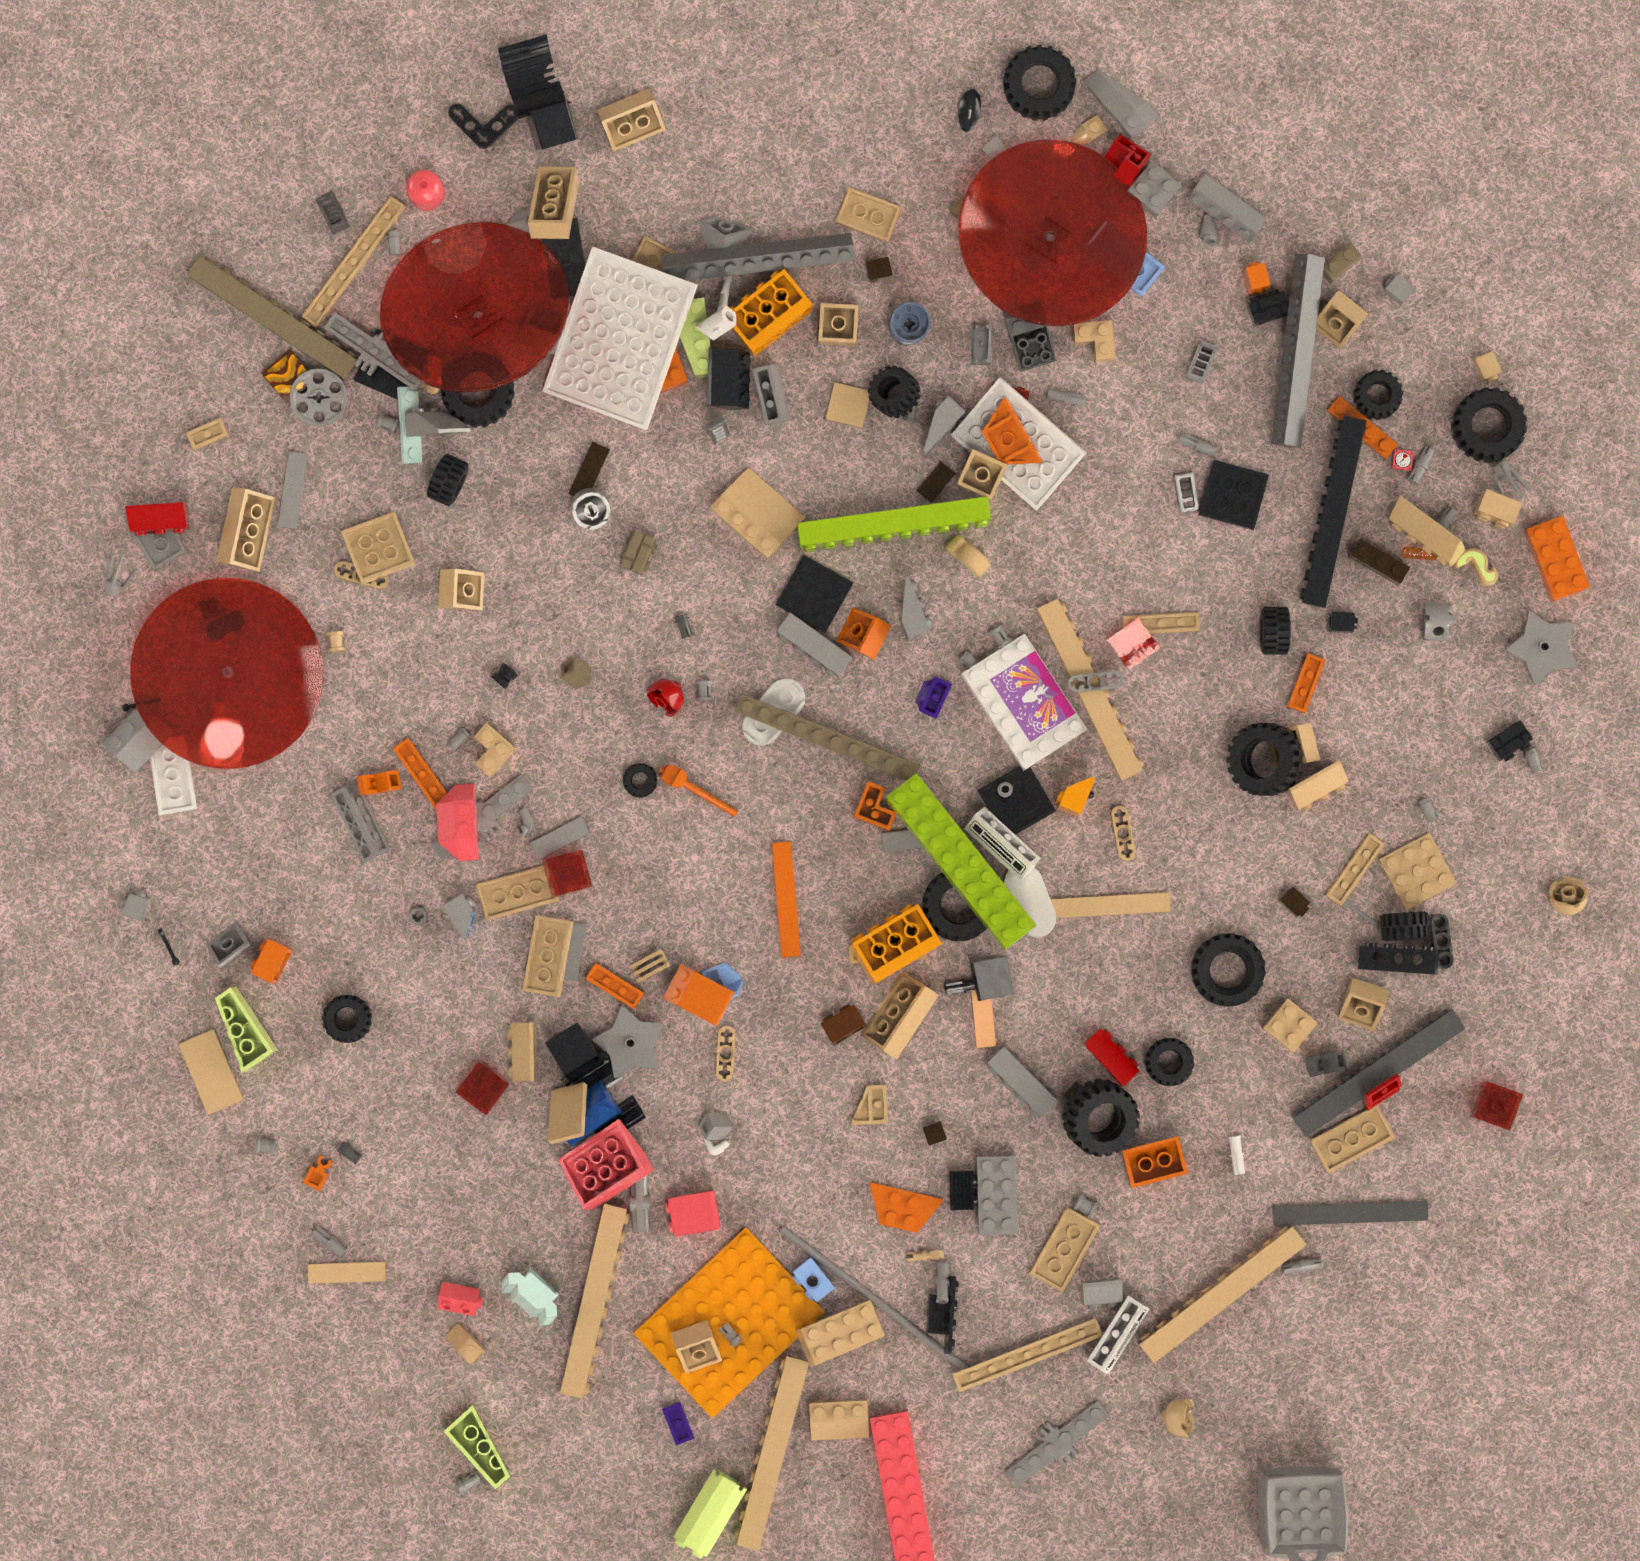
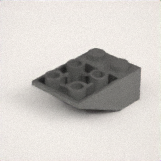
[1003,302,1057,372]

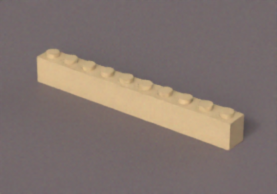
[1036,599,1144,781]
[560,1203,630,1399]
[1139,1226,1307,1363]
[734,1355,809,1551]

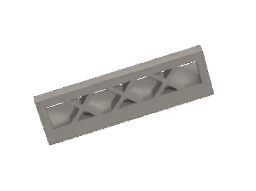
[331,782,390,863]

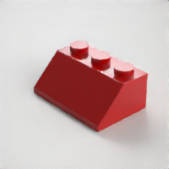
[125,502,190,536]
[1083,1028,1139,1087]

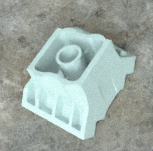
[501,1269,559,1326]

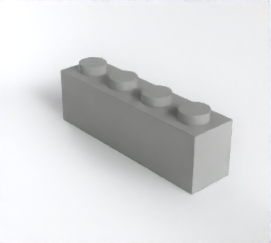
[1188,174,1267,243]
[777,613,852,677]
[987,1046,1058,1118]

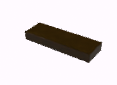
[569,442,610,496]

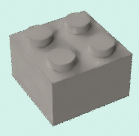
[1127,161,1182,218]

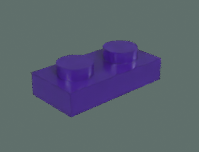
[662,1402,694,1446]

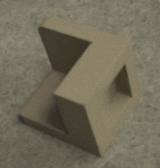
[560,656,591,689]

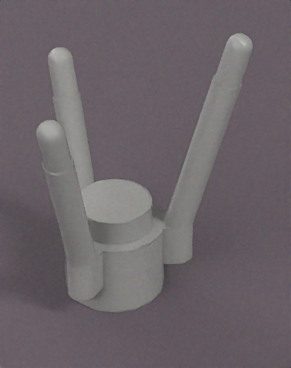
[1492,460,1531,498]
[104,554,138,597]

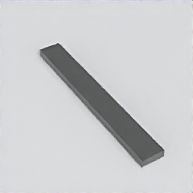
[1273,1201,1428,1226]

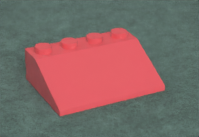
[558,1119,654,1210]

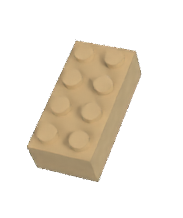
[528,166,579,239]
[796,1300,885,1366]

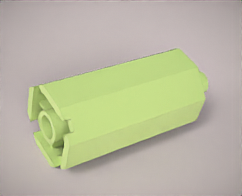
[674,1468,747,1558]

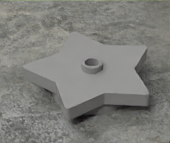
[1505,612,1577,684]
[592,1006,664,1078]

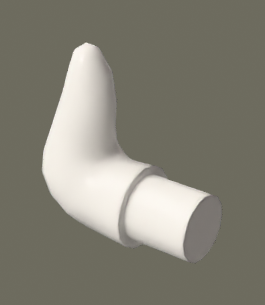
[704,1138,729,1155]

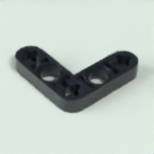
[448,104,518,149]

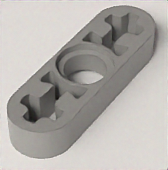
[1067,671,1123,693]

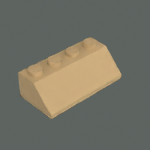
[216,488,276,572]
[1389,496,1466,567]
[860,972,939,1060]

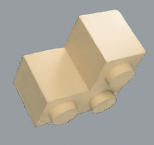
[1073,320,1115,363]
[474,723,517,778]

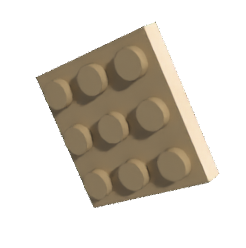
[341,511,415,585]
[1378,833,1457,910]

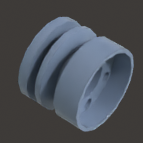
[888,302,931,346]

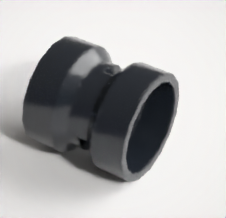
[491,663,518,689]

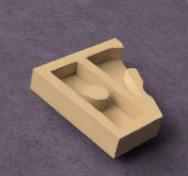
[851,1085,888,1125]

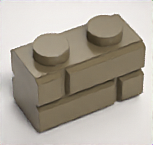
[1323,242,1362,284]
[620,530,658,575]

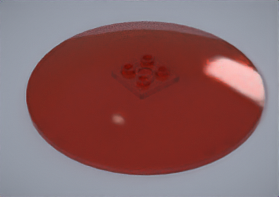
[958,140,1147,326]
[380,222,570,393]
[130,578,324,769]

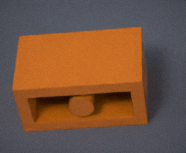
[1243,261,1271,296]

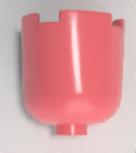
[406,169,446,211]

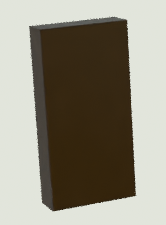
[916,462,956,503]

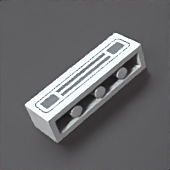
[965,807,1041,880]
[1087,1296,1150,1374]

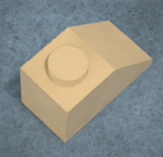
[445,1323,486,1365]

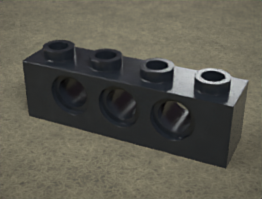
[1358,943,1439,975]

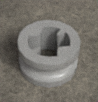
[409,908,427,925]

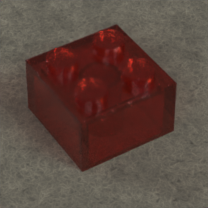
[542,850,593,898]
[1471,1081,1523,1131]

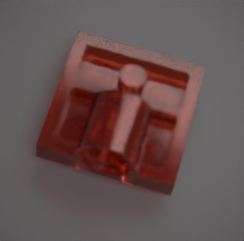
[455,1062,510,1116]

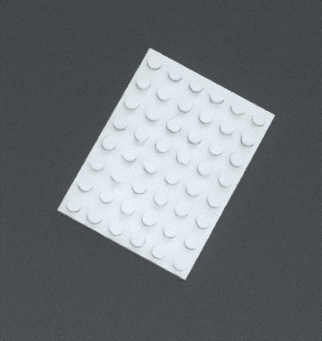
[542,247,698,430]

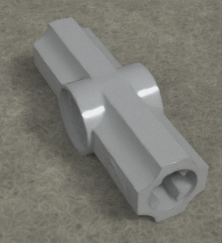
[630,1175,650,1233]

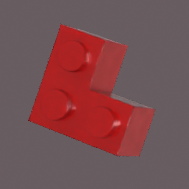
[1104,134,1152,186]

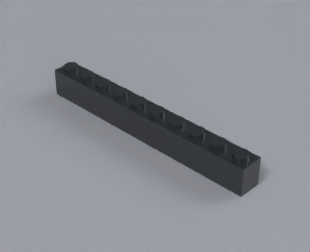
[1300,416,1367,609]

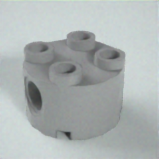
[571,488,611,530]
[1422,603,1453,641]

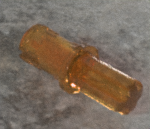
[1402,547,1437,561]

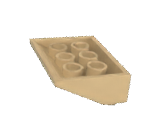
[710,467,806,560]

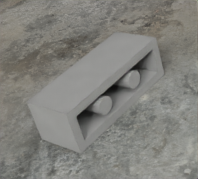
[752,364,791,425]

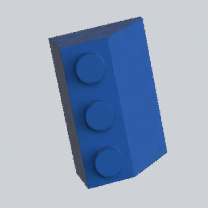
[567,1080,622,1146]

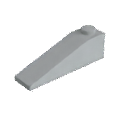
[1083,69,1159,140]

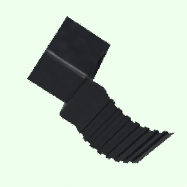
[498,34,578,150]
[545,1023,646,1134]

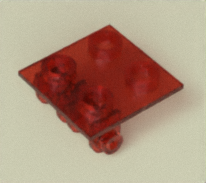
[1107,618,1160,670]

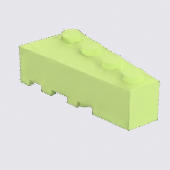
[680,298,711,378]
[215,986,278,1073]
[444,1405,510,1490]

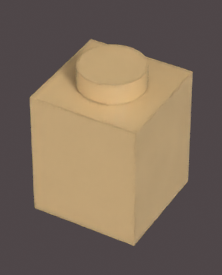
[1473,351,1502,383]

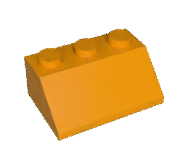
[1055,777,1096,817]

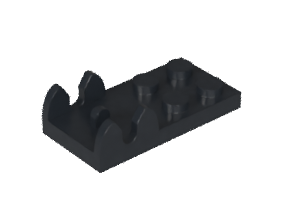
[542,218,585,299]

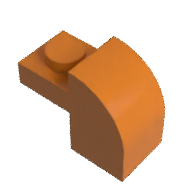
[357,770,402,796]

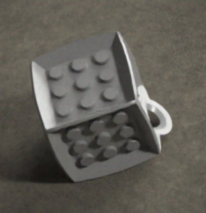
[1258,1467,1348,1561]

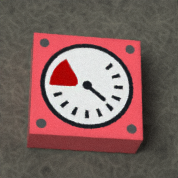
[1392,449,1414,471]

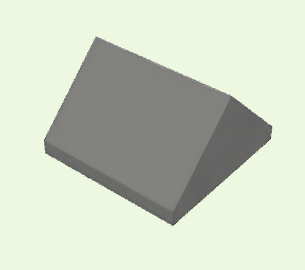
[206,922,254,968]

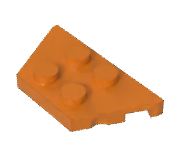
[982,397,1043,465]
[870,1182,943,1233]

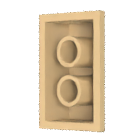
[596,89,666,152]
[1286,760,1348,812]
[508,1023,537,1081]
[809,1399,869,1441]

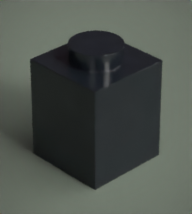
[1329,611,1358,633]

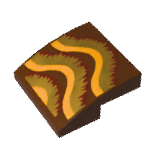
[261,349,316,404]

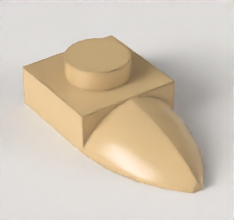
[1071,115,1108,145]

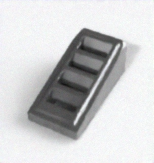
[315,191,350,235]
[1186,341,1218,384]
[706,417,730,443]
[1173,471,1199,513]

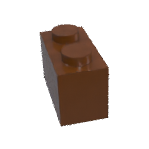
[821,1004,867,1046]

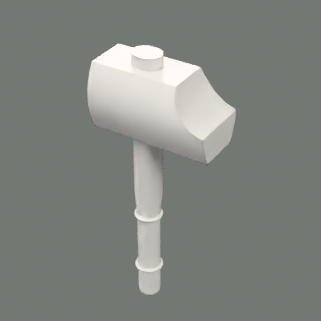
[696,275,737,340]

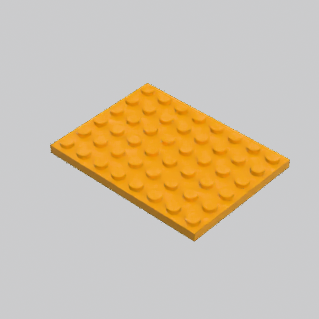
[633,1227,825,1418]

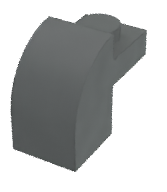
[1306,1050,1347,1077]

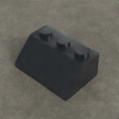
[708,348,751,410]

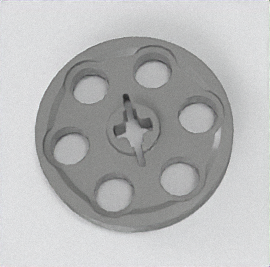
[290,369,348,426]

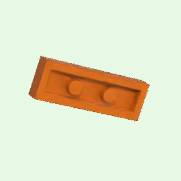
[1287,653,1325,714]
[585,963,644,1010]

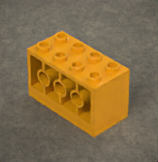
[730,269,813,357]
[849,903,942,985]

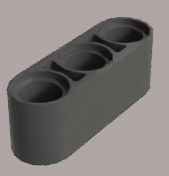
[1429,913,1454,969]

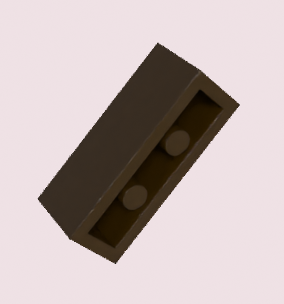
[1349,538,1410,586]

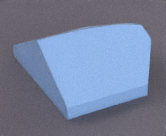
[701,962,743,998]

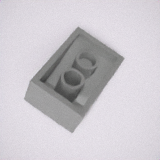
[923,396,965,458]
[405,408,471,437]

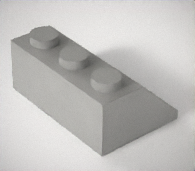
[103,702,175,774]

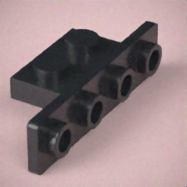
[926,1276,959,1354]

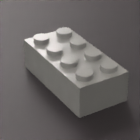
[976,1156,1018,1235]

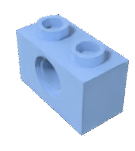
[792,1257,835,1302]

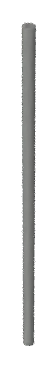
[779,1226,969,1370]

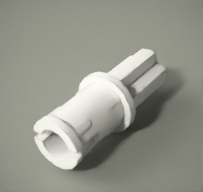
[1228,1136,1245,1175]

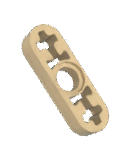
[334,561,389,589]
[1111,806,1136,861]
[716,1026,736,1082]

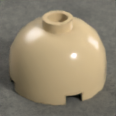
[1549,877,1588,916]
[1161,1398,1194,1438]

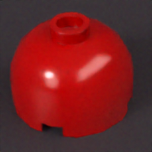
[646,679,684,717]

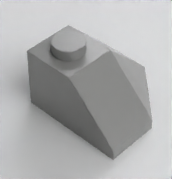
[699,217,752,249]

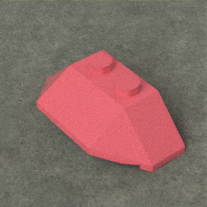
[436,784,479,861]

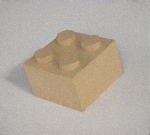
[818,303,859,347]
[1473,489,1522,530]
[1262,998,1318,1053]

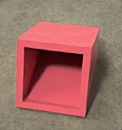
[665,1190,721,1237]

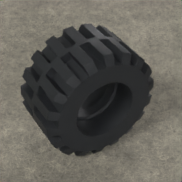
[868,366,920,418]
[1353,370,1404,420]
[427,454,469,507]
[1260,607,1291,655]
[1380,911,1430,941]
[322,995,372,1043]
[1145,1038,1195,1086]

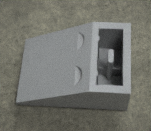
[901,576,932,641]

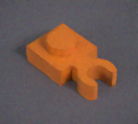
[303,1155,333,1192]

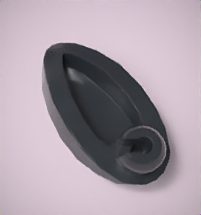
[958,89,981,132]

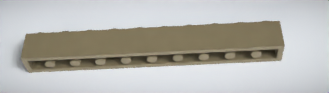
[187,256,358,381]
[735,693,920,781]

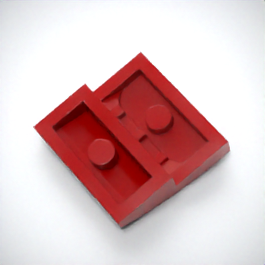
[1363,1073,1402,1111]

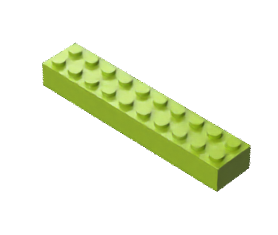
[797,496,991,552]
[885,773,1036,951]

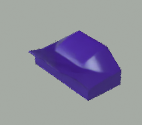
[915,676,952,719]

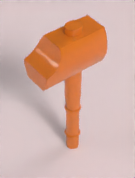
[658,765,738,817]

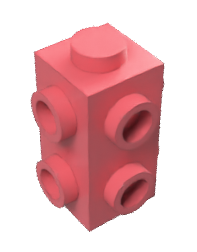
[437,1282,483,1316]

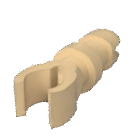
[906,1250,944,1262]

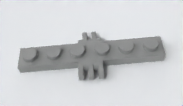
[324,312,427,392]
[430,775,533,861]
[1006,1400,1109,1487]

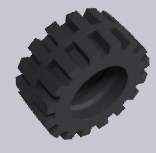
[623,763,657,798]

